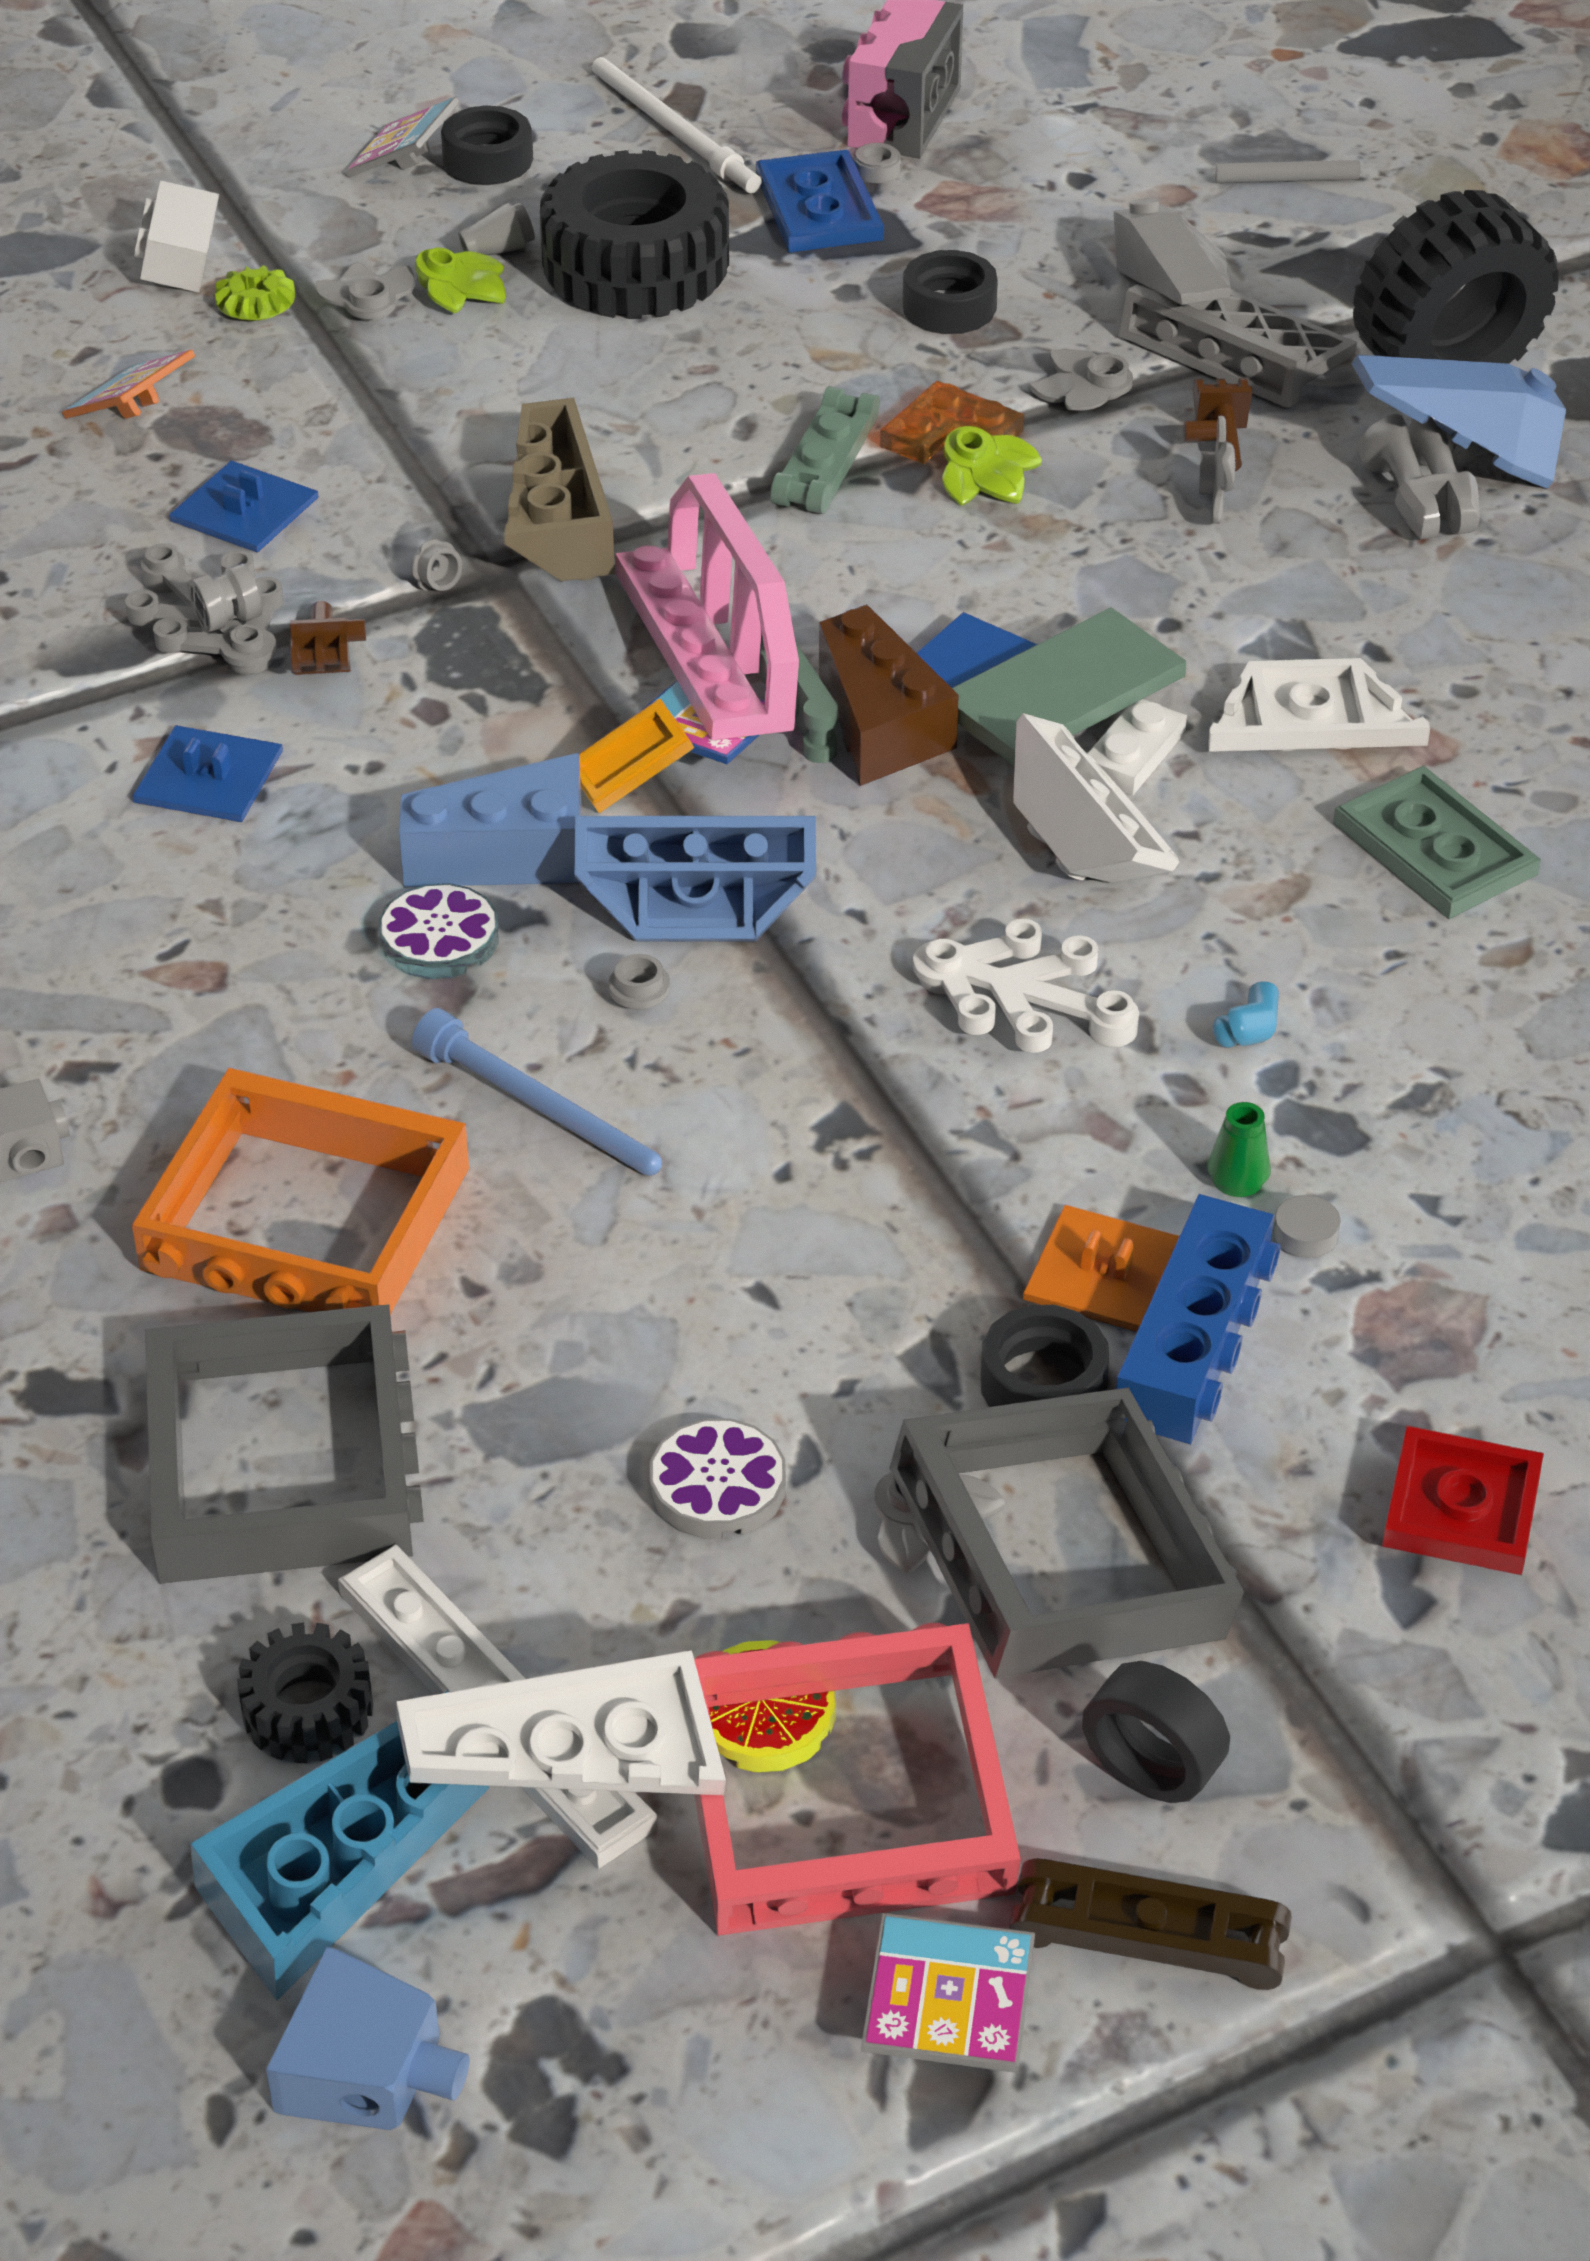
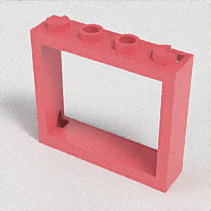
[694,1623,1021,1936]

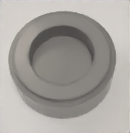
[853,143,901,184]
[1273,1195,1341,1258]

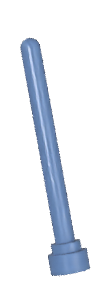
[412,1008,662,1176]

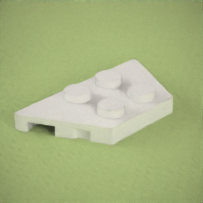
[1208,658,1430,752]

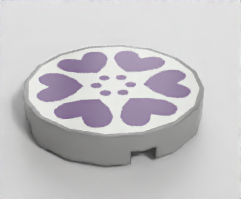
[650,1418,786,1539]

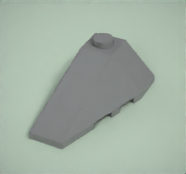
[1113,198,1230,305]

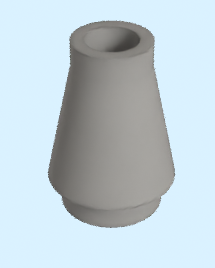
[458,202,535,255]

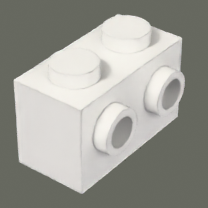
[134,180,219,293]

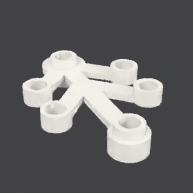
[913,919,1139,1053]

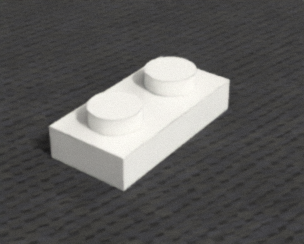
[1088,699,1187,796]

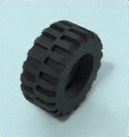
[539,150,729,319]
[1353,190,1559,364]

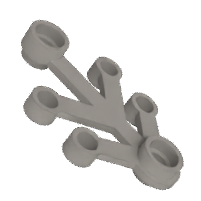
[125,544,284,675]

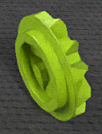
[215,265,295,321]

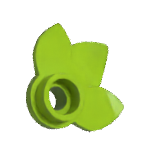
[415,247,506,314]
[942,426,1042,506]

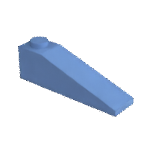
[1351,355,1566,489]

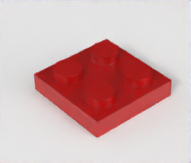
[1382,1426,1544,1576]

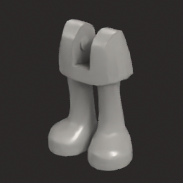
[1358,413,1480,540]

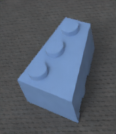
[399,753,582,887]

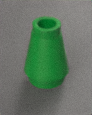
[1207,1102,1271,1197]

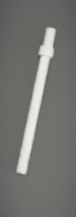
[592,57,762,193]

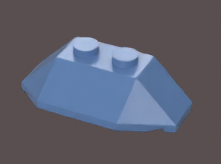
[574,816,816,942]

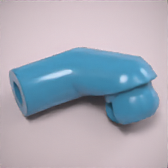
[1212,981,1279,1048]

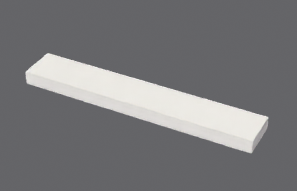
[338,1544,657,1870]

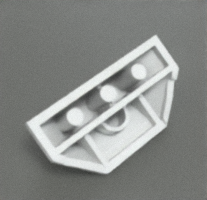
[1013,713,1179,883]

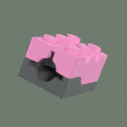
[842,0,964,159]

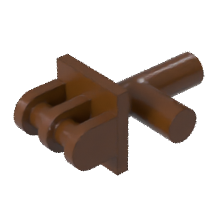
[1183,378,1252,472]
[290,601,366,675]

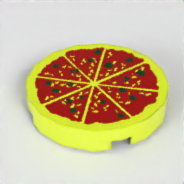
[708,1640,836,1773]

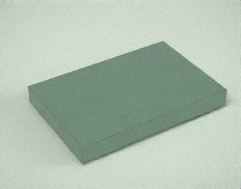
[1333,765,1541,919]

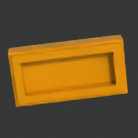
[579,698,695,813]

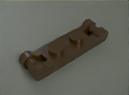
[1008,1858,1292,1990]

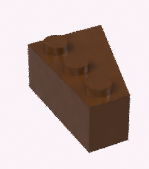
[819,604,959,786]

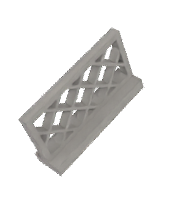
[1119,284,1358,408]

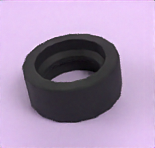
[441,105,533,185]
[902,250,998,334]
[980,1305,1109,1407]
[1082,1660,1231,1803]

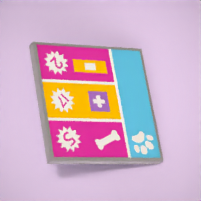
[345,96,460,178]
[861,1913,1035,2073]

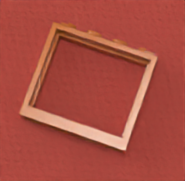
[132,1068,469,1315]

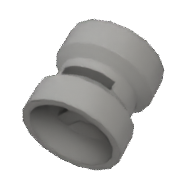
[188,563,262,633]

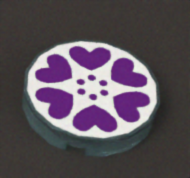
[379,883,499,979]

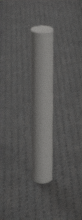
[1214,160,1360,183]

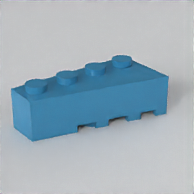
[190,1691,489,2001]

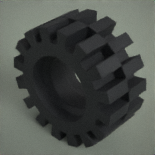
[237,1622,374,1763]

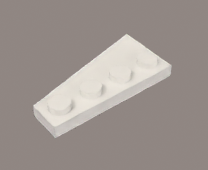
[396,1650,726,1795]

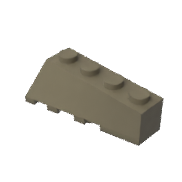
[504,397,615,581]

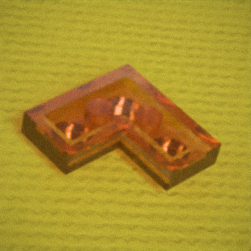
[880,380,1024,464]

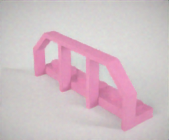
[615,473,799,740]

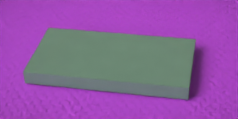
[952,607,1187,767]

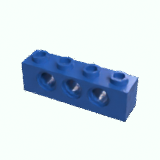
[1116,1194,1281,1445]

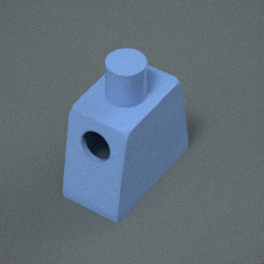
[266,1947,470,2130]

